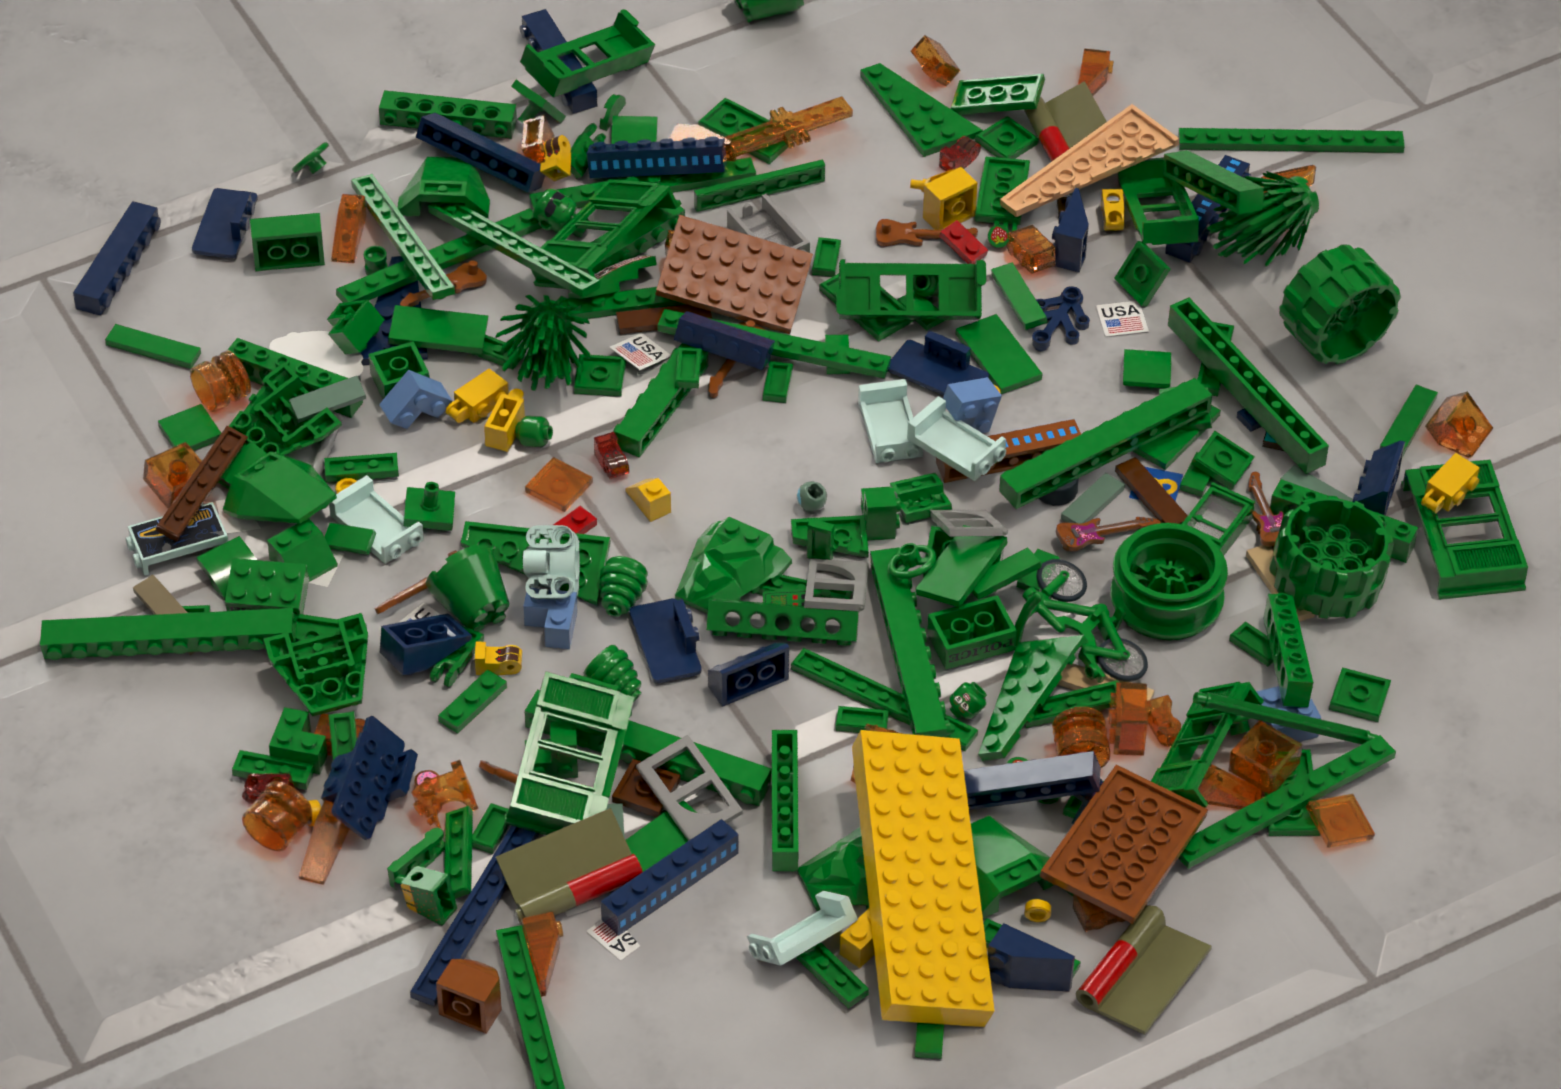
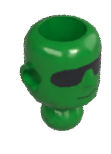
[532,188,589,237]

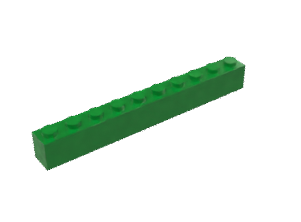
[1168,297,1329,474]
[999,378,1212,510]
[870,547,951,738]
[40,608,296,660]
[524,689,772,806]

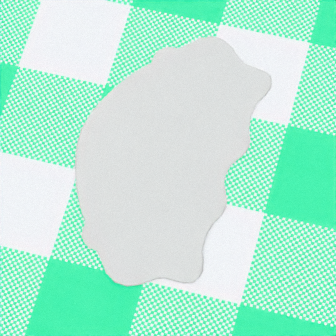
[269,331,363,378]

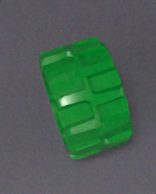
[1279,244,1401,365]
[1269,496,1394,619]

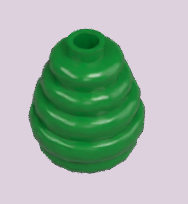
[599,556,648,617]
[583,645,642,701]

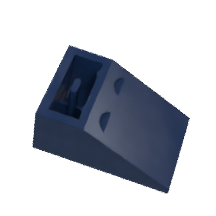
[1050,188,1089,273]

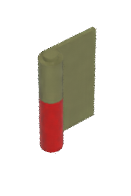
[1024,81,1107,162]
[495,808,643,927]
[1075,905,1212,1035]

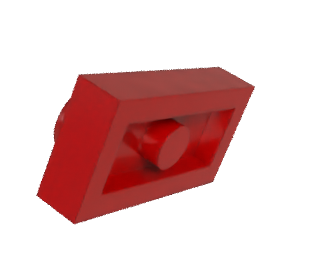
[939,220,988,264]
[553,505,597,534]

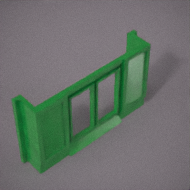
[531,179,682,292]
[1401,459,1528,600]
[504,671,635,835]

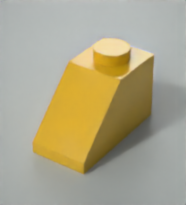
[625,478,671,522]

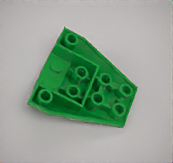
[397,157,490,218]
[223,451,337,524]
[971,815,1055,919]

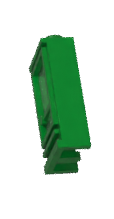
[1182,482,1255,555]

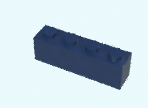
[674,311,775,370]

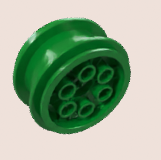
[1110,523,1228,641]

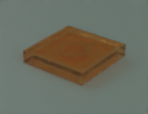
[525,457,593,512]
[1306,794,1375,848]

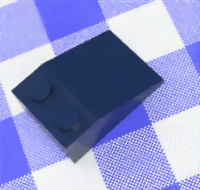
[379,613,472,675]
[988,923,1075,992]

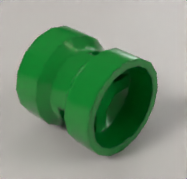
[363,246,388,276]

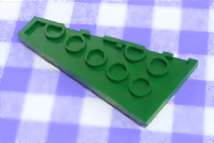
[978,635,1088,761]

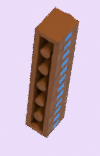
[936,419,1081,483]

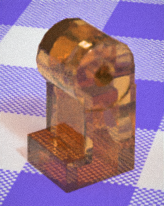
[1143,695,1181,747]

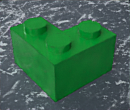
[327,299,385,354]
[861,486,901,541]
[269,707,328,775]
[525,722,578,779]

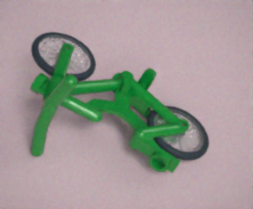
[1015,559,1148,683]

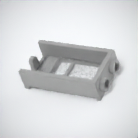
[727,194,810,253]

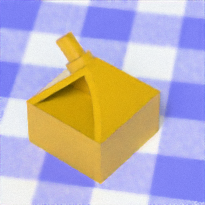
[910,167,978,230]

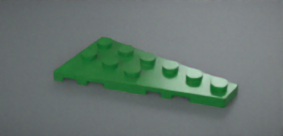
[860,63,983,157]
[461,521,611,606]

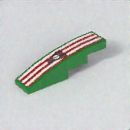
[568,255,657,299]

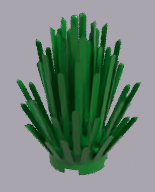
[1207,171,1319,267]
[495,295,591,391]

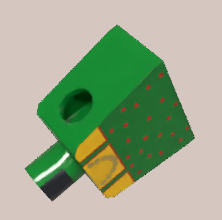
[394,866,457,926]

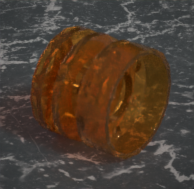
[190,350,251,412]
[1052,707,1111,768]
[242,781,312,852]

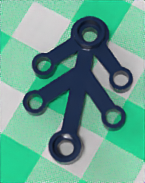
[1031,286,1090,351]

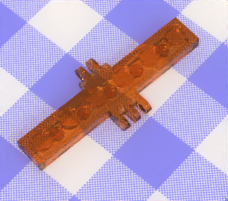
[723,96,853,158]

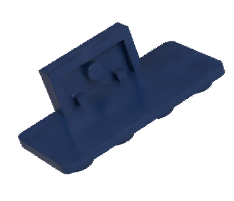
[192,188,258,259]
[888,330,989,395]
[629,598,702,683]
[362,716,418,822]
[321,731,398,840]

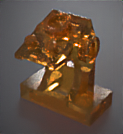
[411,760,479,828]

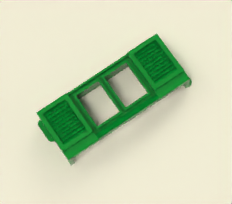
[520,9,656,98]
[1118,157,1199,245]
[836,259,986,320]
[1151,682,1264,808]

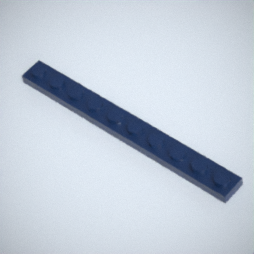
[410,826,540,1007]

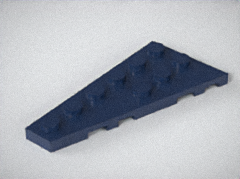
[359,256,428,366]

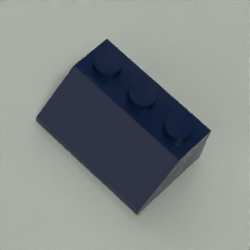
[1353,440,1405,516]
[708,643,789,707]

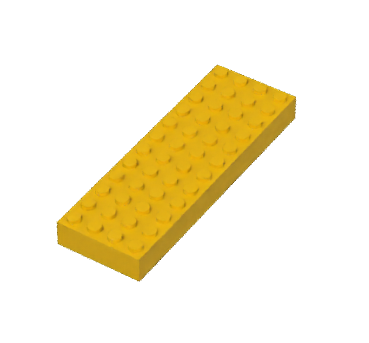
[852,730,995,1027]

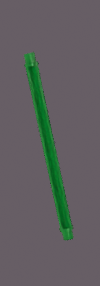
[1193,692,1378,745]

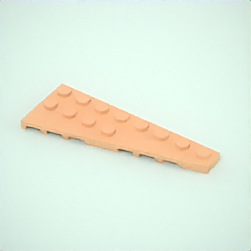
[1000,104,1179,217]

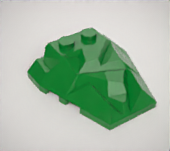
[229,362,342,455]
[675,517,792,614]
[264,613,369,717]
[797,827,869,911]

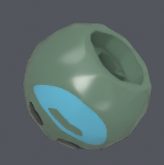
[797,481,827,512]

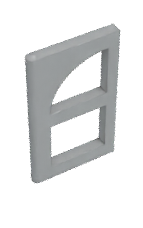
[930,510,1008,536]
[804,559,869,611]
[636,735,743,841]

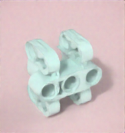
[523,525,580,599]

